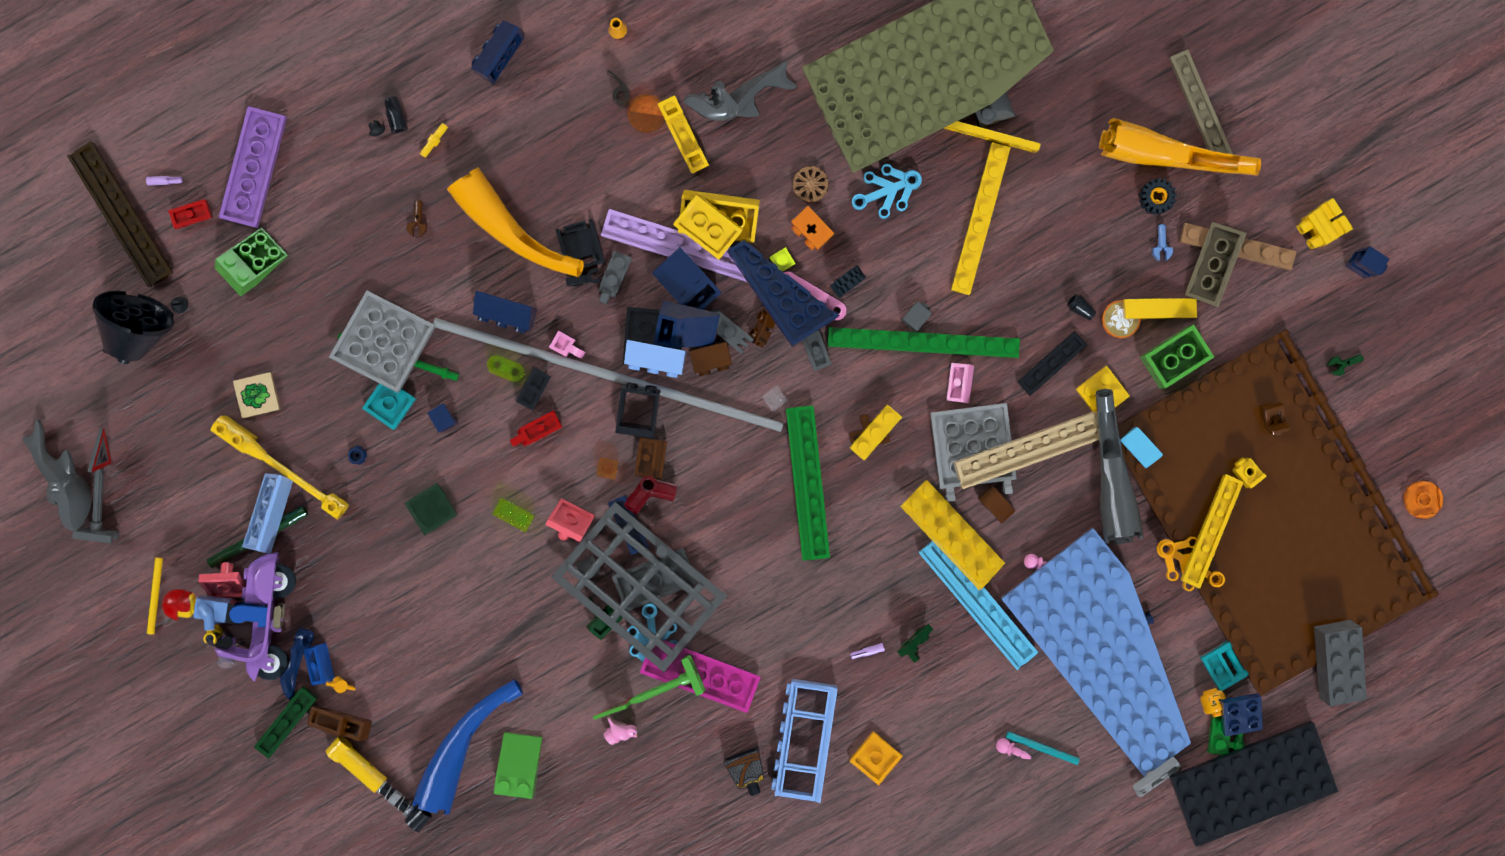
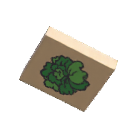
[233,372,281,418]

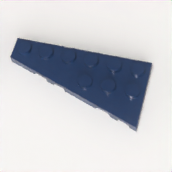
[727,240,840,347]

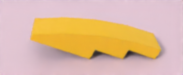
[1123,299,1197,319]

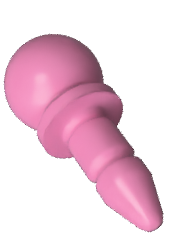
[1024,554,1047,570]
[996,738,1031,759]

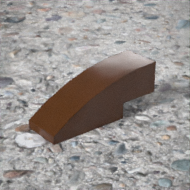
[307,706,372,741]

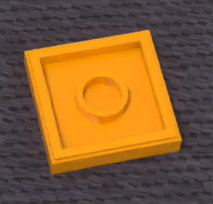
[849,731,903,785]

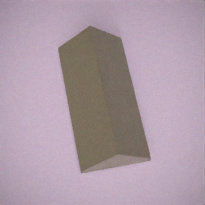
[1185,222,1247,307]

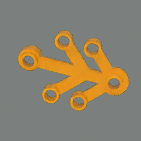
[1156,536,1225,591]

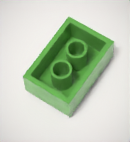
[1140,325,1214,389]

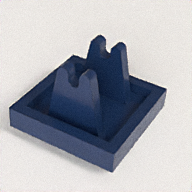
[1221,693,1263,737]

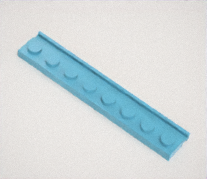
[918,541,1038,670]

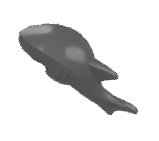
[684,61,797,121]
[22,420,92,531]

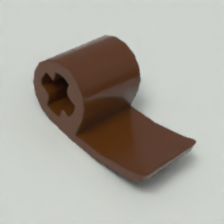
[977,485,1015,524]

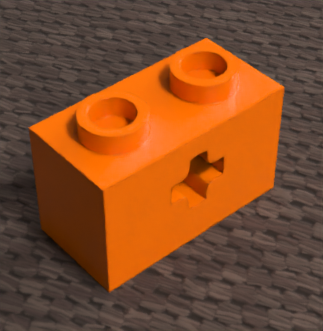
[791,206,835,251]

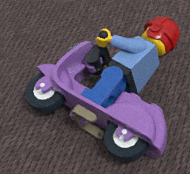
[162,552,296,682]

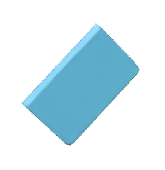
[1120,427,1163,468]

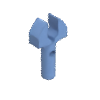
[1152,224,1173,261]

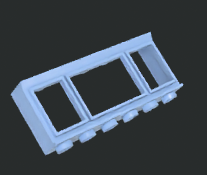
[771,679,838,803]

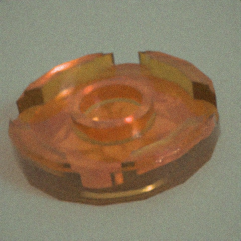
[627,94,665,133]

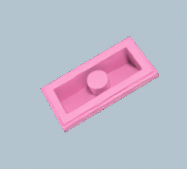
[946,363,974,403]

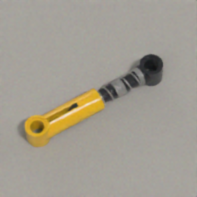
[325,736,432,832]

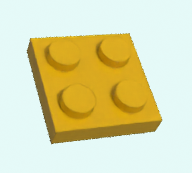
[1075,366,1130,415]

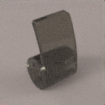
[606,70,631,108]

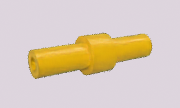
[419,123,448,158]

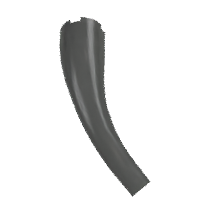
[1095,389,1144,544]

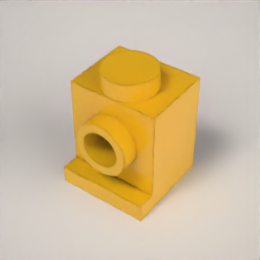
[1232,458,1266,489]

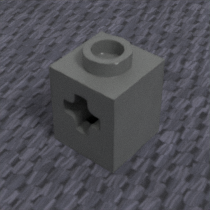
[901,301,932,332]

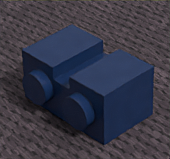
[1345,246,1390,279]

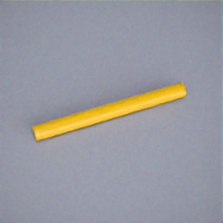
[146,557,163,634]

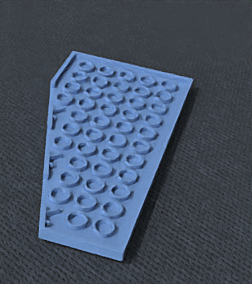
[1001,528,1191,777]

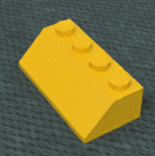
[678,190,760,243]

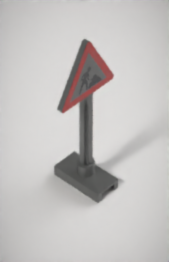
[73,428,119,543]

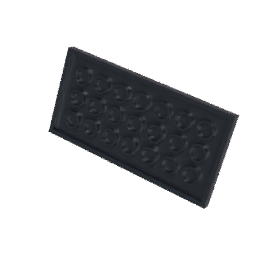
[1169,721,1338,847]

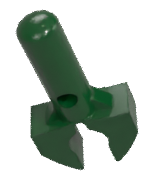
[1326,354,1364,376]

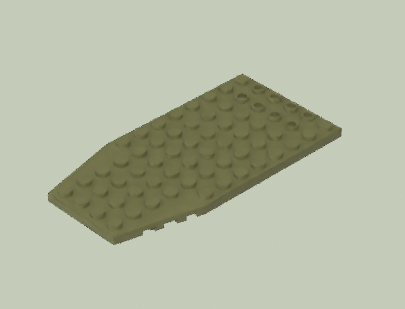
[802,0,1054,173]

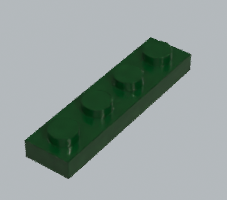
[254,686,318,759]

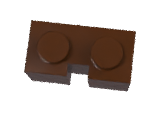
[689,342,732,377]

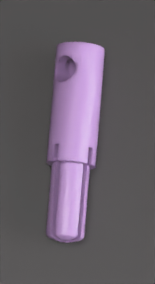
[146,176,183,185]
[850,643,885,659]

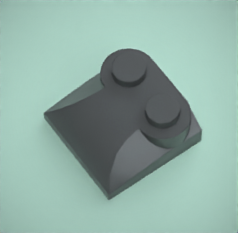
[973,92,1015,128]

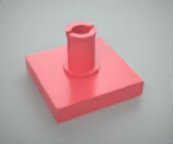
[546,498,595,542]
[198,562,246,598]

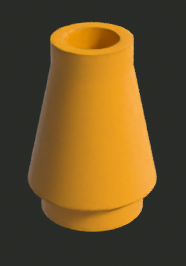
[608,18,627,39]

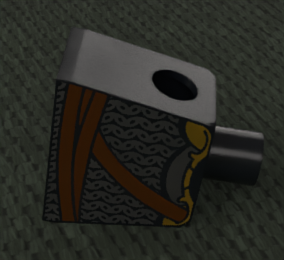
[724,746,764,796]

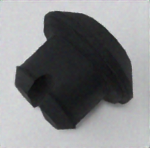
[368,120,385,137]
[171,297,188,314]

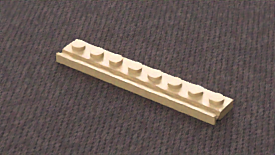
[953,412,1099,489]

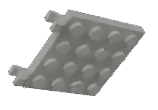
[930,403,1017,502]

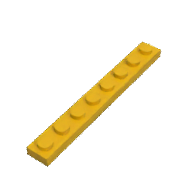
[951,142,1011,295]

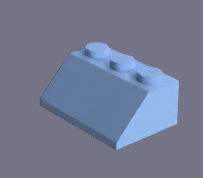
[624,340,686,378]

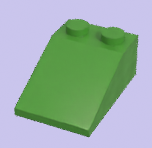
[494,732,542,799]

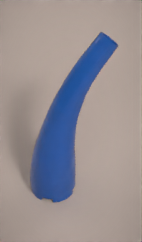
[412,679,523,815]

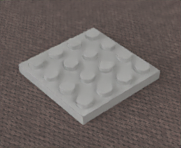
[329,290,435,393]

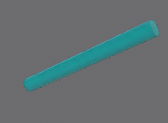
[1005,731,1080,765]

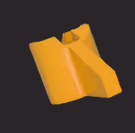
[325,676,355,693]

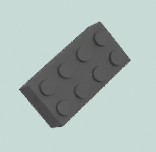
[1314,620,1367,707]

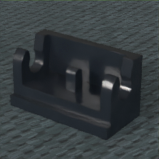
[515,367,551,410]

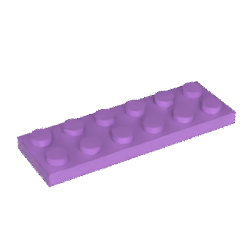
[219,106,287,228]

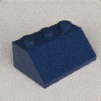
[471,20,525,85]
[473,291,537,334]

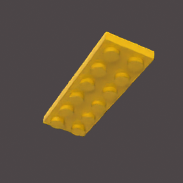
[900,480,1005,590]

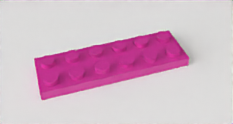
[639,639,761,713]

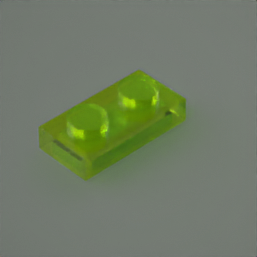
[492,497,536,533]

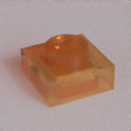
[596,457,619,480]

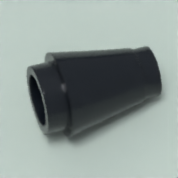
[1067,294,1096,320]

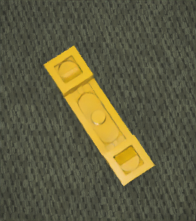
[658,95,709,174]

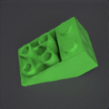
[215,227,288,296]

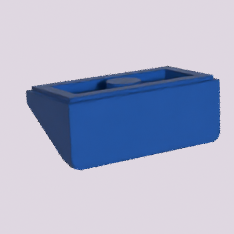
[304,643,335,685]

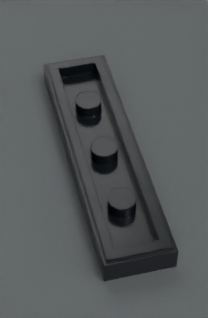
[1017,331,1087,396]

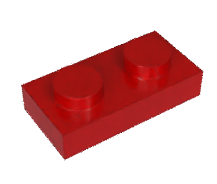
[168,199,213,230]

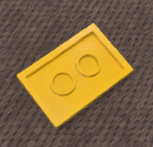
[673,193,743,260]

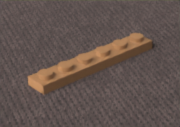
[1179,223,1297,271]

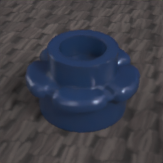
[348,446,367,465]

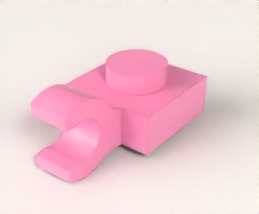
[549,331,586,359]

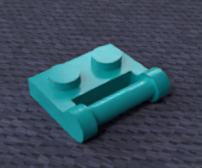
[1200,641,1249,691]

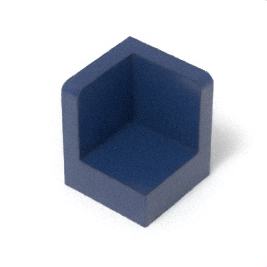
[427,404,458,433]

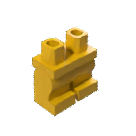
[1296,198,1353,249]

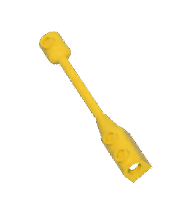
[211,416,349,520]

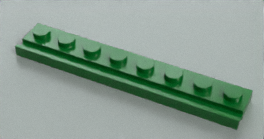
[786,405,830,561]

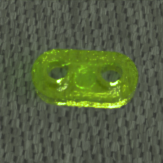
[487,355,525,382]

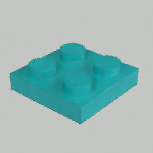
[362,384,417,430]

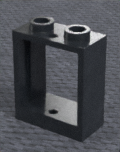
[615,382,661,439]

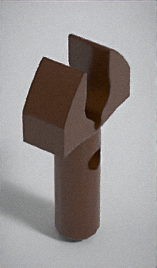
[406,200,427,237]

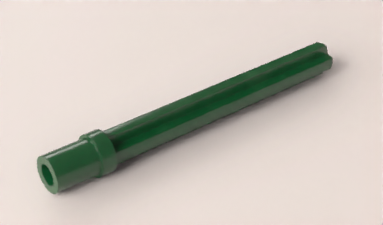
[206,506,309,568]

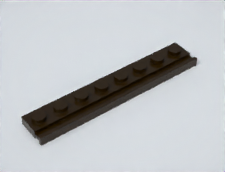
[67,141,174,288]

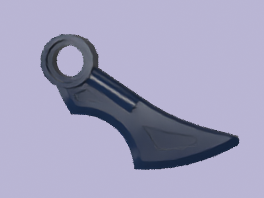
[280,628,314,701]

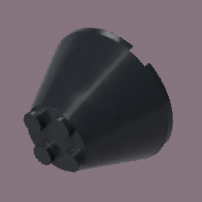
[92,290,175,364]

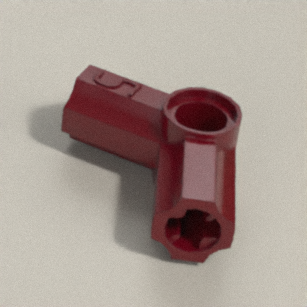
[624,476,677,514]

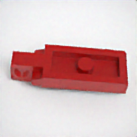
[509,410,563,447]

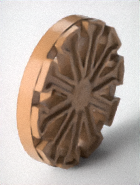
[793,166,828,203]

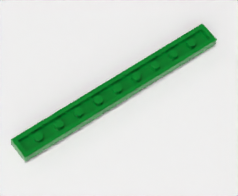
[827,327,1020,358]

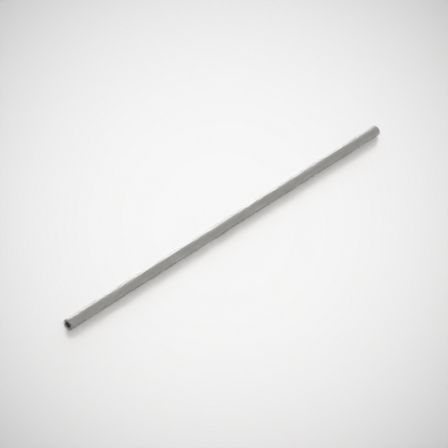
[433,318,784,432]

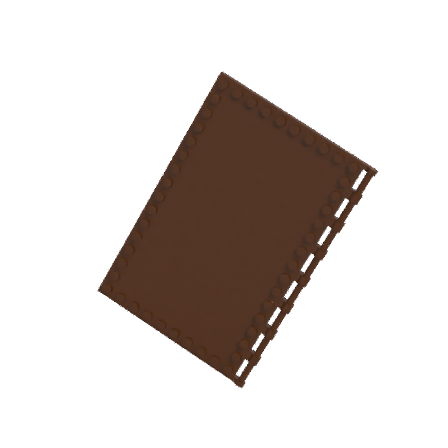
[1118,329,1439,696]

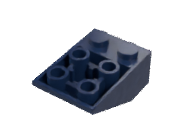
[652,247,722,310]
[654,300,720,349]

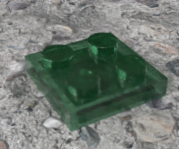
[404,483,458,536]

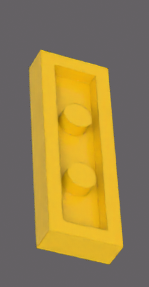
[849,404,902,460]

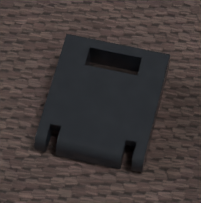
[555,219,605,270]

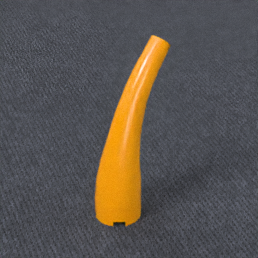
[1099,118,1261,175]
[447,167,584,277]

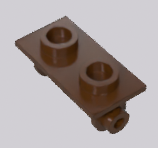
[748,307,776,348]

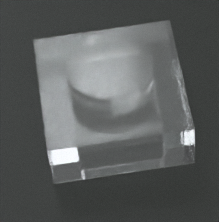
[761,386,788,412]

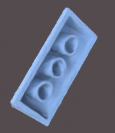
[242,473,293,554]

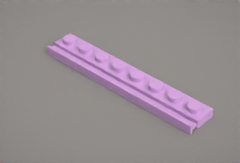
[601,209,747,282]

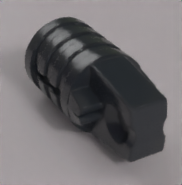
[384,97,408,134]

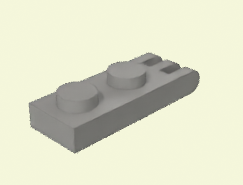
[1133,756,1181,797]

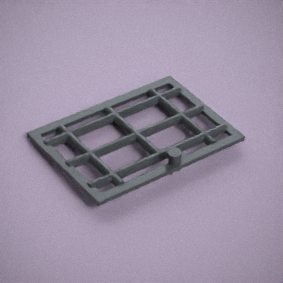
[551,502,727,672]

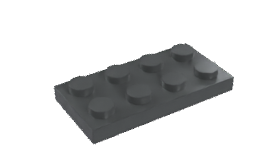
[612,548,697,611]

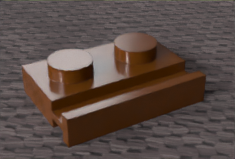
[634,437,668,479]

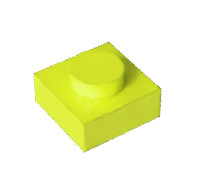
[769,247,795,272]

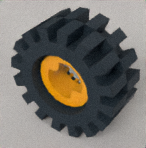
[1139,178,1177,215]
[830,265,867,298]

